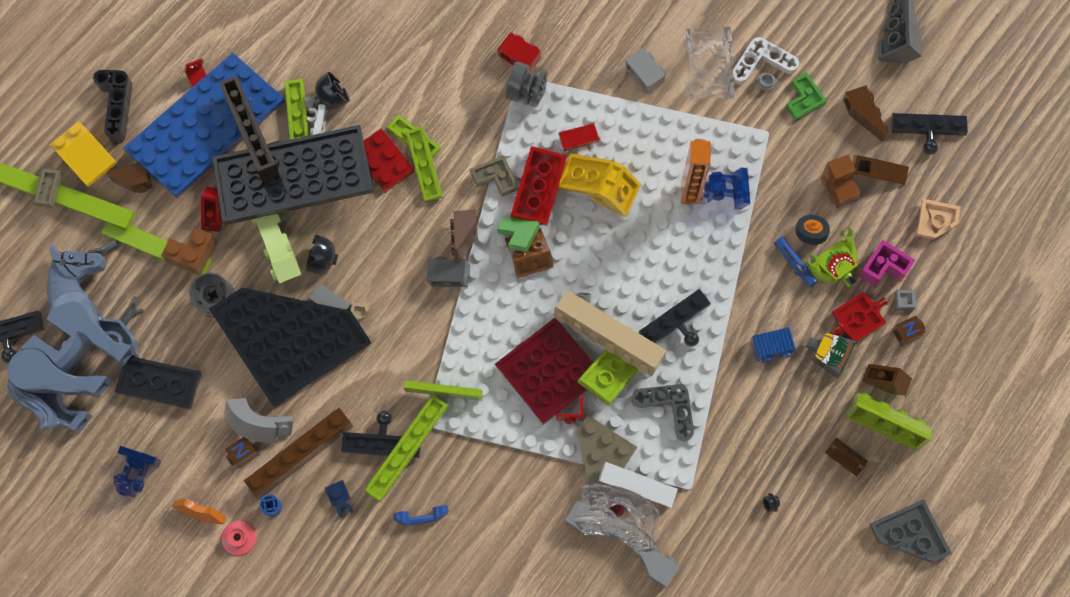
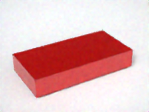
[558,123,599,152]

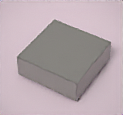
[895,290,916,310]

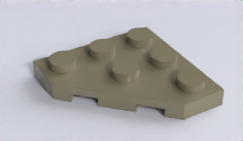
[577,415,637,497]

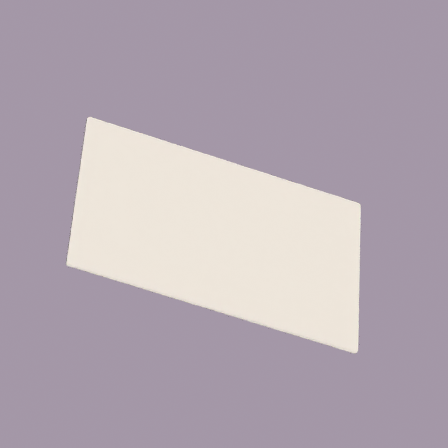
[433,82,769,490]

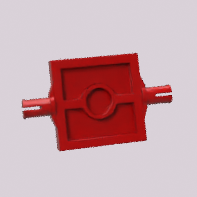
[830,291,888,343]

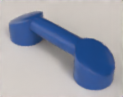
[393,505,449,526]

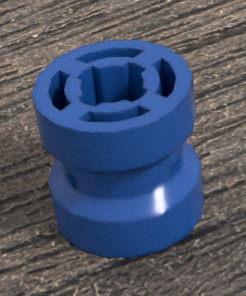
[259,495,282,517]

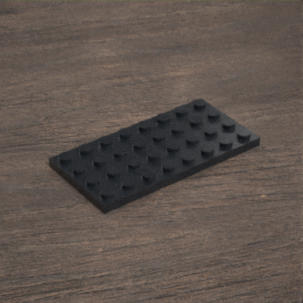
[213,125,374,225]

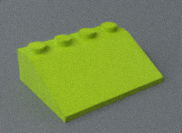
[845,393,932,451]

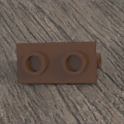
[825,437,868,477]

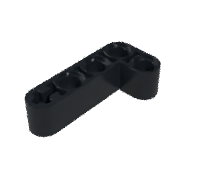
[93,69,132,144]

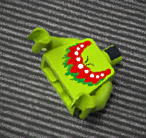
[803,227,858,288]

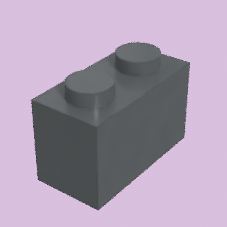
[426,257,470,287]

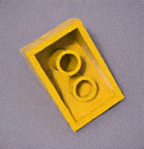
[50,121,117,187]

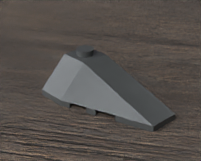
[878,0,922,63]

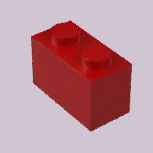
[498,32,541,73]

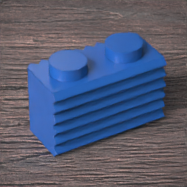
[750,327,796,363]

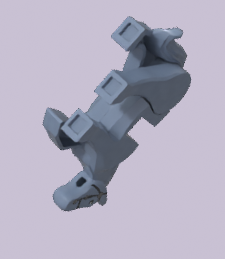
[7,245,139,433]

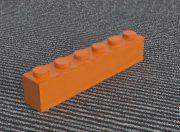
[681,139,711,204]

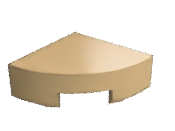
[350,302,371,321]

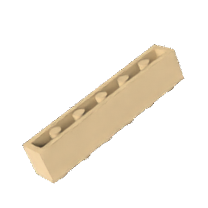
[553,290,667,377]

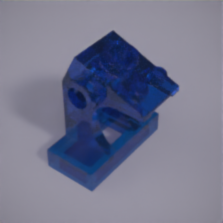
[703,167,751,210]
[114,446,161,498]

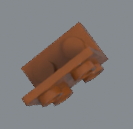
[505,228,554,278]

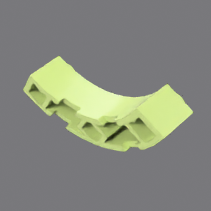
[252,214,301,283]

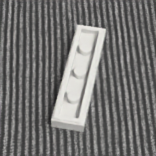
[598,462,678,508]

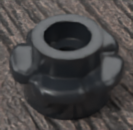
[763,493,780,512]

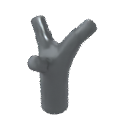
[88,240,118,257]
[121,296,144,326]

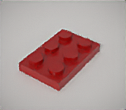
[364,128,415,193]

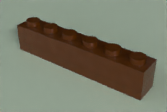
[244,407,353,500]

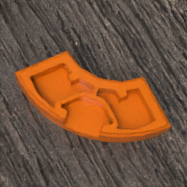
[172,499,227,524]

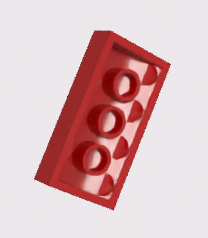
[511,146,567,226]

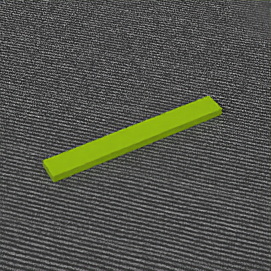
[0,163,135,230]

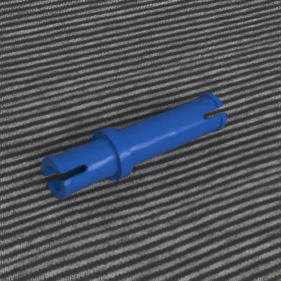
[773,236,818,288]

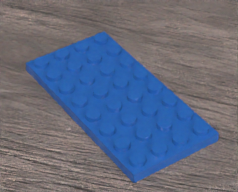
[123,52,285,198]

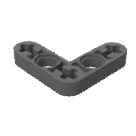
[631,384,694,442]

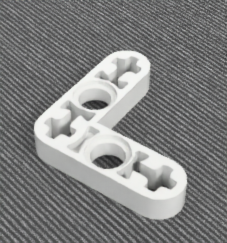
[731,37,799,85]

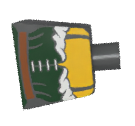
[805,333,856,378]

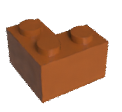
[821,154,861,208]
[161,228,217,275]

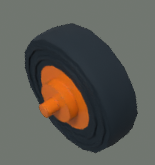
[795,214,830,245]

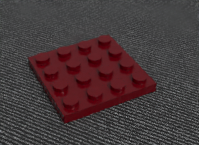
[495,317,593,425]

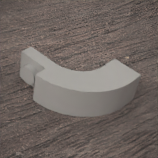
[224,398,294,443]

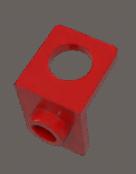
[184,58,206,87]
[556,395,583,424]

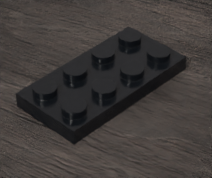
[115,356,202,410]

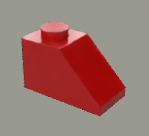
[201,186,222,232]

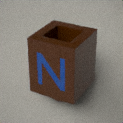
[892,316,925,346]
[225,437,259,468]

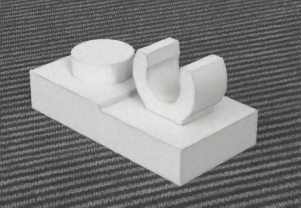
[307,104,328,135]

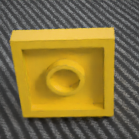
[558,153,642,217]

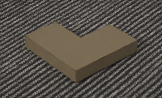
[469,155,519,197]

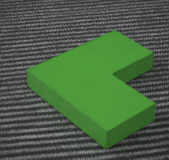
[785,72,827,121]
[497,216,540,252]

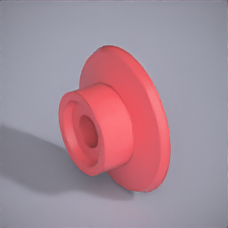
[221,520,257,556]

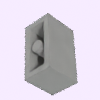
[625,48,666,94]

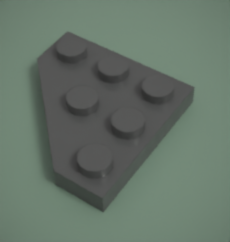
[869,499,952,563]

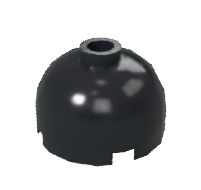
[315,72,350,109]
[306,235,338,274]

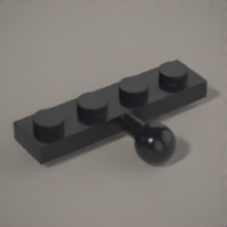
[891,113,968,155]
[638,289,711,347]
[0,310,45,363]
[341,411,421,458]

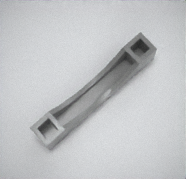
[564,500,679,588]

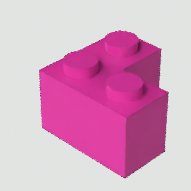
[858,240,916,287]

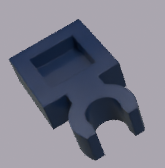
[325,480,353,518]

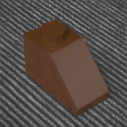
[107,163,153,193]
[862,364,912,396]

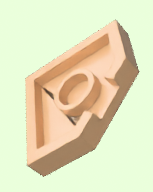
[916,199,961,240]

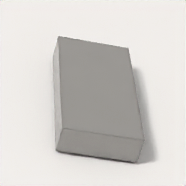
[309,283,351,310]

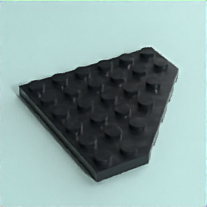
[209,287,372,407]

